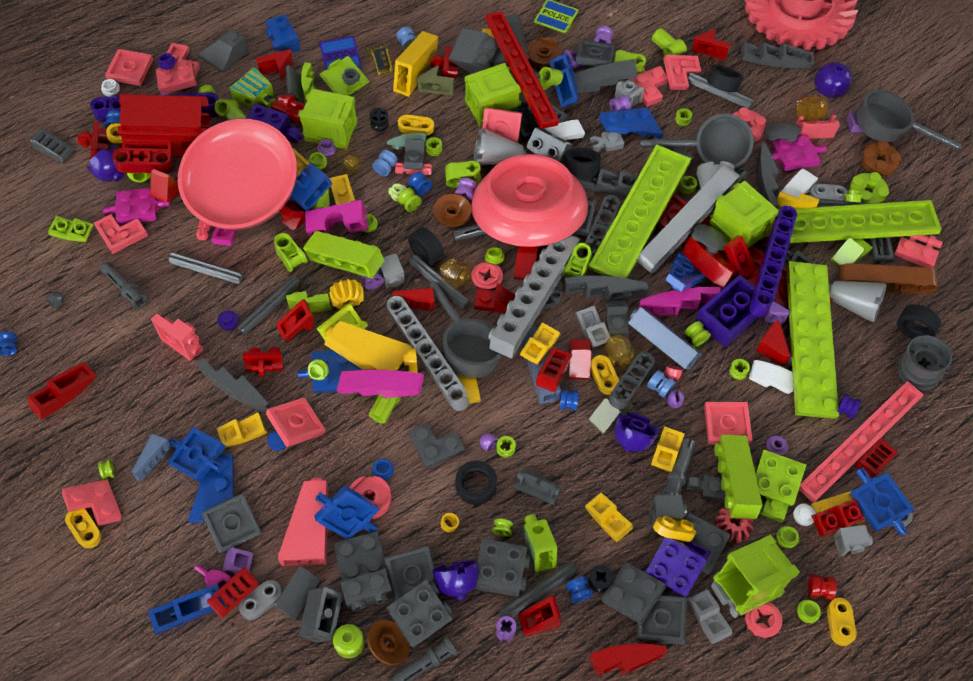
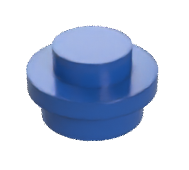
[267,430,286,451]
[372,459,394,480]

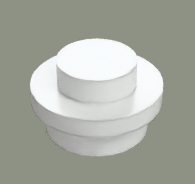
[101,79,120,96]
[793,504,816,526]

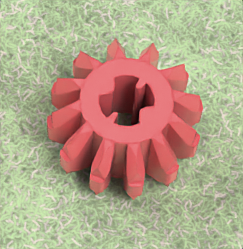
[715,508,754,544]

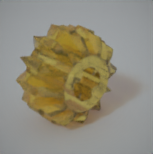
[796,95,828,121]

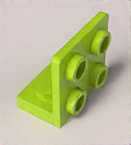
[756,450,806,506]

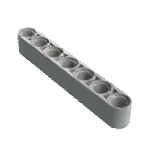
[637,165,742,273]
[387,296,469,411]

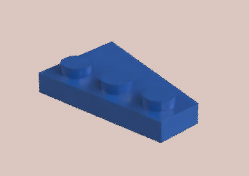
[599,107,663,139]
[666,252,708,292]
[188,454,234,523]

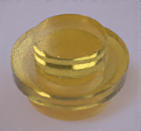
[343,155,361,172]

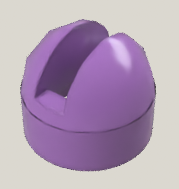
[667,390,684,408]
[480,433,498,452]

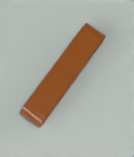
[838,263,939,294]

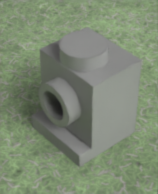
[615,79,644,108]
[833,525,873,557]

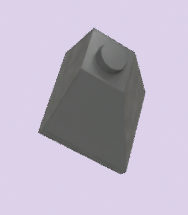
[198,29,248,73]

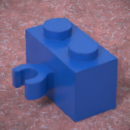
[265,14,301,53]
[290,163,333,212]

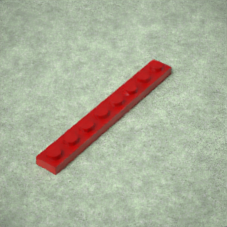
[485,11,559,129]

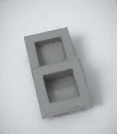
[574,306,612,348]
[688,589,732,644]

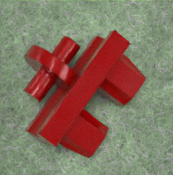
[430,46,458,80]
[271,94,306,125]
[77,122,109,160]
[243,347,284,377]

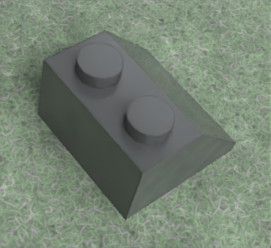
[448,28,498,74]

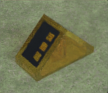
[366,44,394,76]

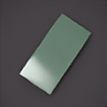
[387,132,427,149]

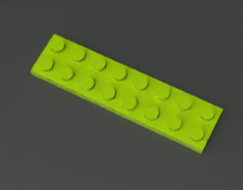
[589,144,691,278]
[790,200,941,243]
[786,261,839,419]

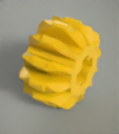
[329,279,364,309]

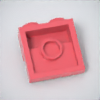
[151,314,203,361]

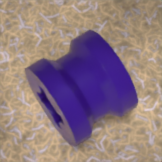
[837,393,861,419]

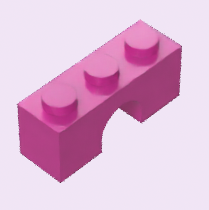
[305,200,368,238]

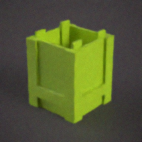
[465,63,522,126]
[298,89,358,149]
[709,181,779,248]
[713,535,800,616]

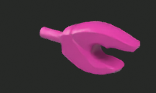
[194,564,235,600]

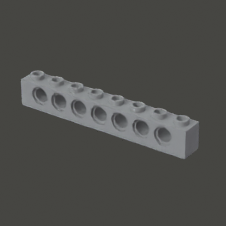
[488,235,580,359]

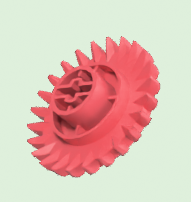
[745,0,858,50]

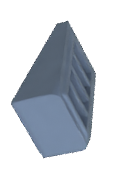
[131,434,171,482]

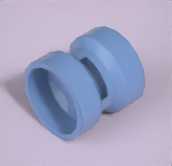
[396,27,417,51]
[372,150,398,176]
[647,370,676,399]

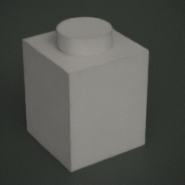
[379,253,405,289]

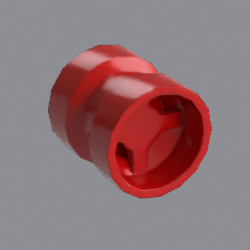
[808,574,837,600]

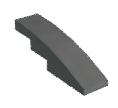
[741,42,815,68]
[575,60,637,93]
[757,143,779,208]
[577,168,638,197]
[563,276,648,300]
[197,358,270,414]

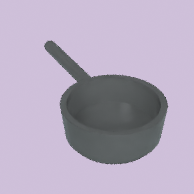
[856,90,962,150]
[639,114,754,168]
[430,281,502,378]

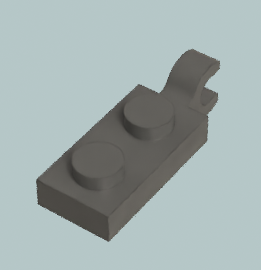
[686,475,726,502]

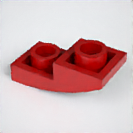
[811,499,864,537]

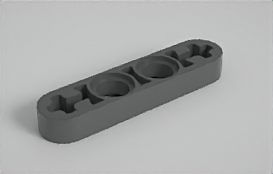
[583,195,620,259]
[608,352,655,409]

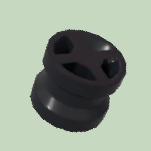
[370,108,389,132]
[588,565,613,593]

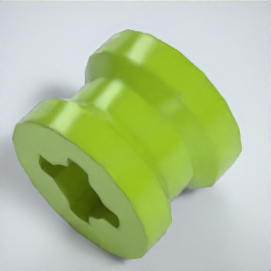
[397,188,422,212]
[684,321,711,347]

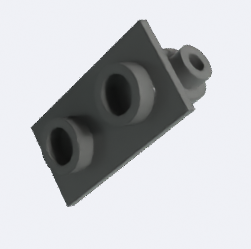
[514,469,562,506]

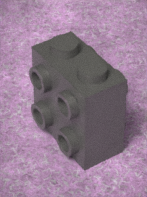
[475,538,531,597]
[385,580,452,647]

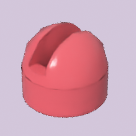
[665,365,683,381]

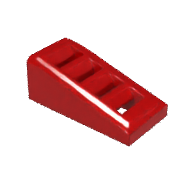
[392,288,435,311]
[536,347,572,392]
[854,438,898,478]
[206,567,259,619]

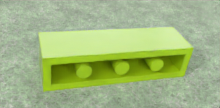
[303,231,385,279]
[714,434,763,519]

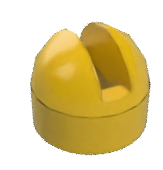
[440,513,459,533]

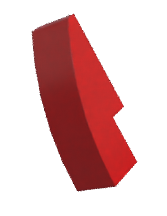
[682,236,738,289]
[28,362,96,420]
[589,644,668,677]

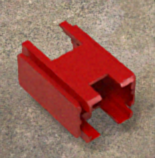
[112,94,211,173]

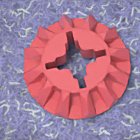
[471,262,503,290]
[744,602,782,639]

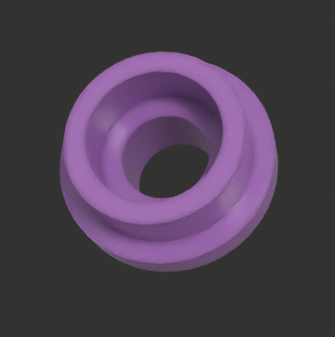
[317,139,336,156]
[766,436,788,456]

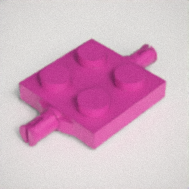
[771,134,827,171]
[102,187,171,225]

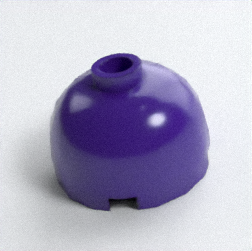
[814,62,852,98]
[87,145,126,182]
[614,412,659,453]
[432,560,479,600]

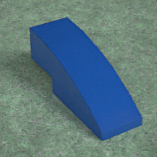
[549,54,579,108]
[148,584,225,636]

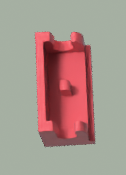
[795,115,840,139]

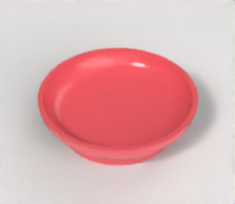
[178,119,297,230]
[471,154,588,247]

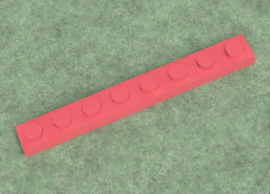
[799,381,924,503]

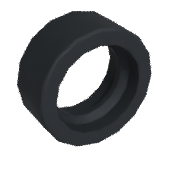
[706,65,743,92]
[564,148,601,177]
[408,227,444,266]
[897,304,941,339]
[455,460,497,505]

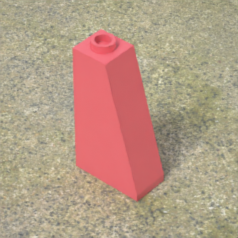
[278,478,329,567]

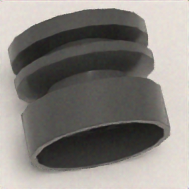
[897,335,952,391]

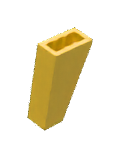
[393,31,439,97]
[324,321,413,371]

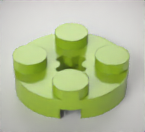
[849,172,889,204]

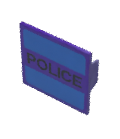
[319,36,362,70]

